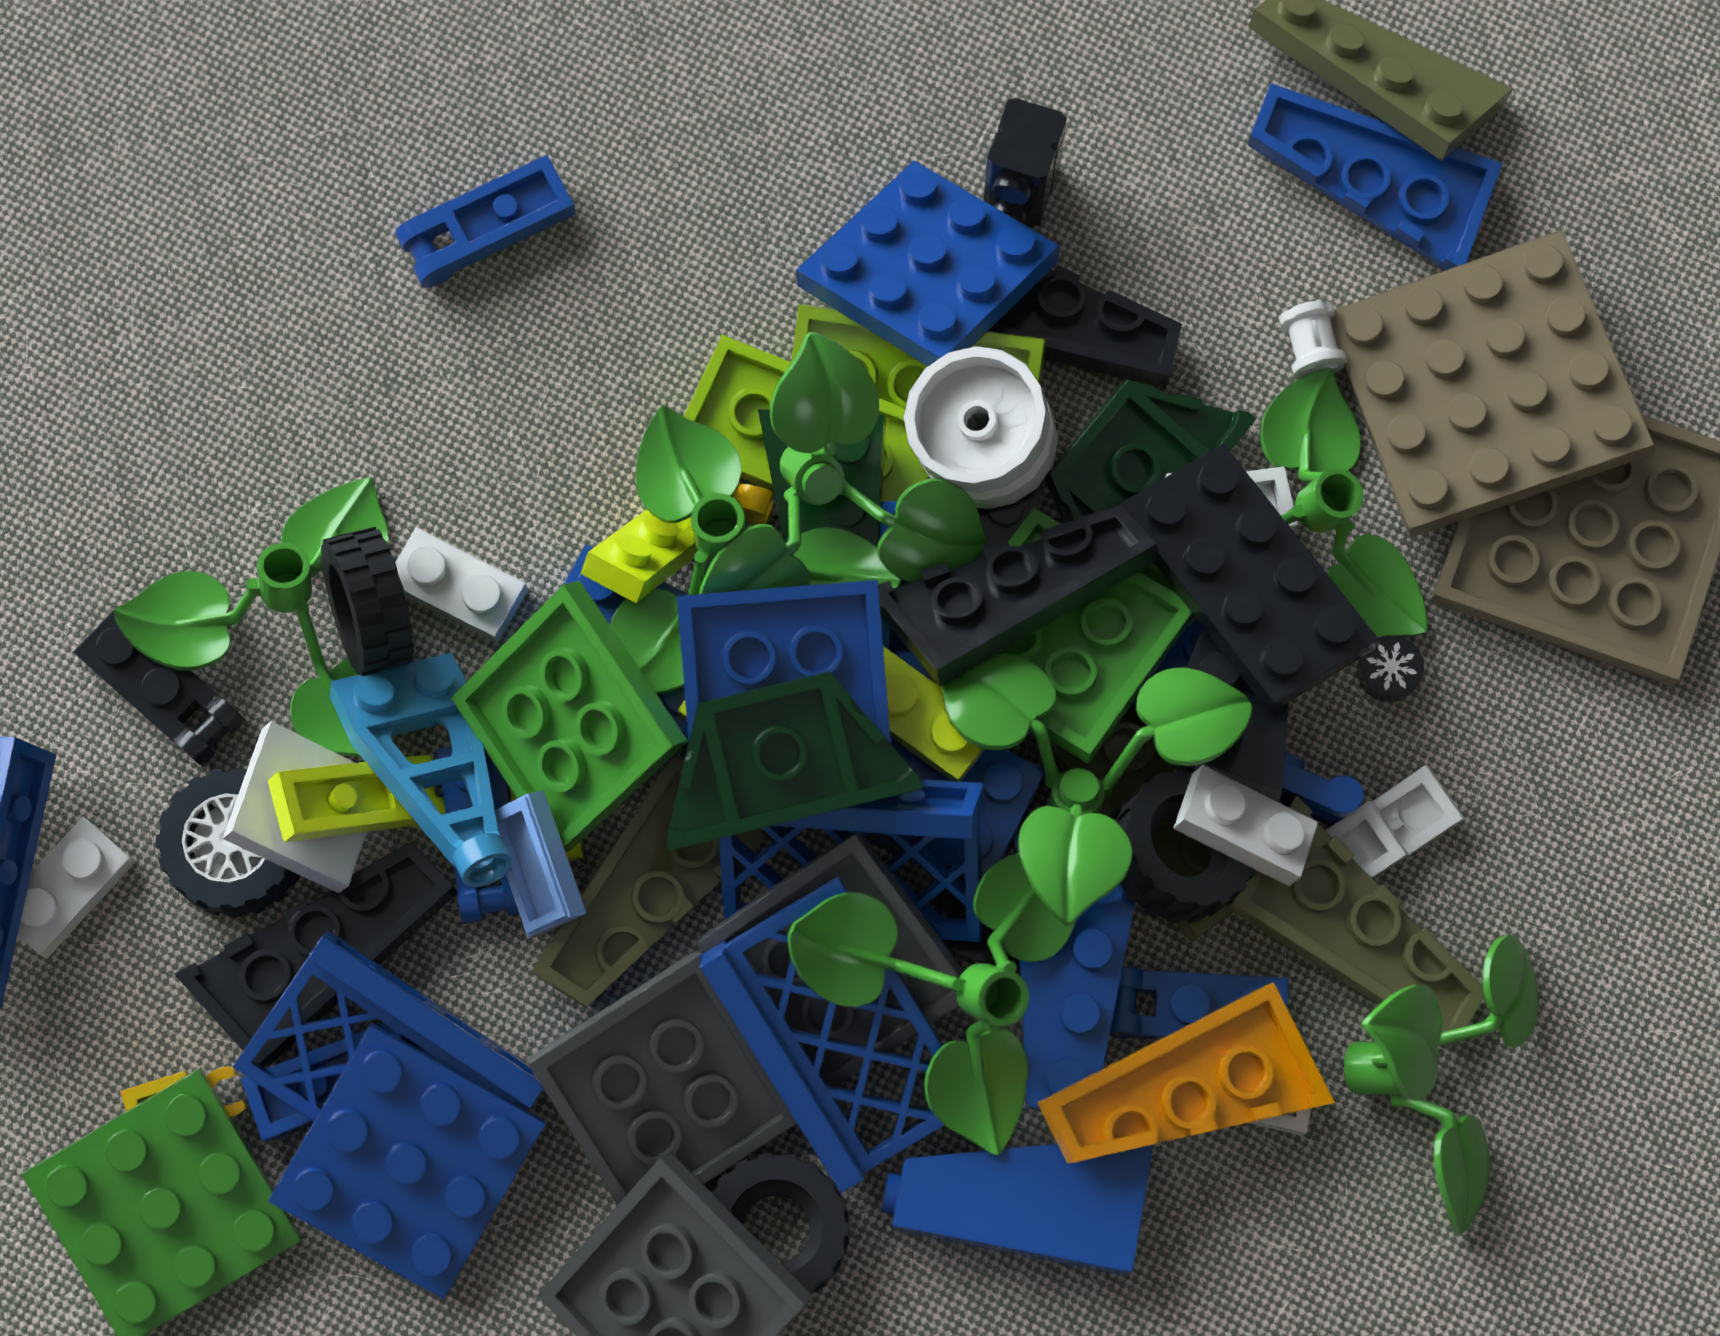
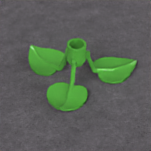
[699,332,986,594]
[1141,367,1427,638]
[610,406,901,694]
[114,478,392,757]
[941,653,1252,926]
[788,853,1076,1155]
[1344,935,1539,1236]

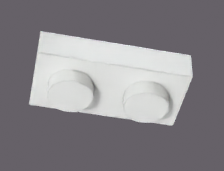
[395,528,528,644]
[1173,765,1318,886]
[18,817,135,959]

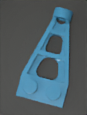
[329,653,512,887]

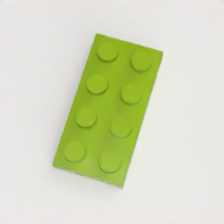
[683,334,930,501]

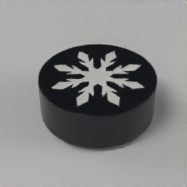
[1357,635,1424,702]

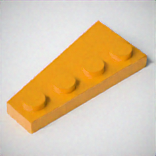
[1037,982,1335,1164]

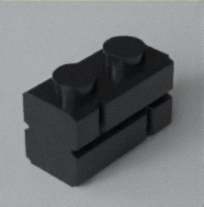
[983,98,1067,228]

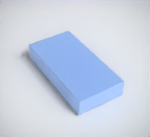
[495,790,587,937]

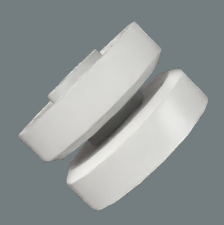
[904,346,1058,509]

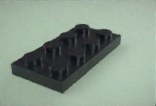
[1120,443,1379,714]

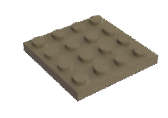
[1330,230,1654,538]
[1430,414,1720,687]

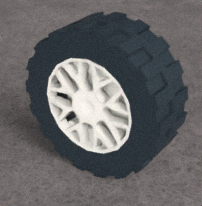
[156,768,301,917]

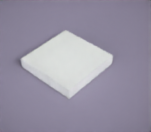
[223,721,366,893]

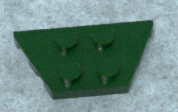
[1045,380,1256,523]
[666,671,923,851]

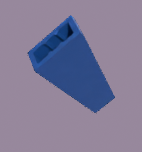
[881,1144,1154,1277]

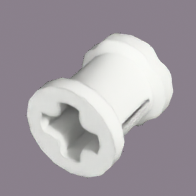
[1279,300,1348,379]

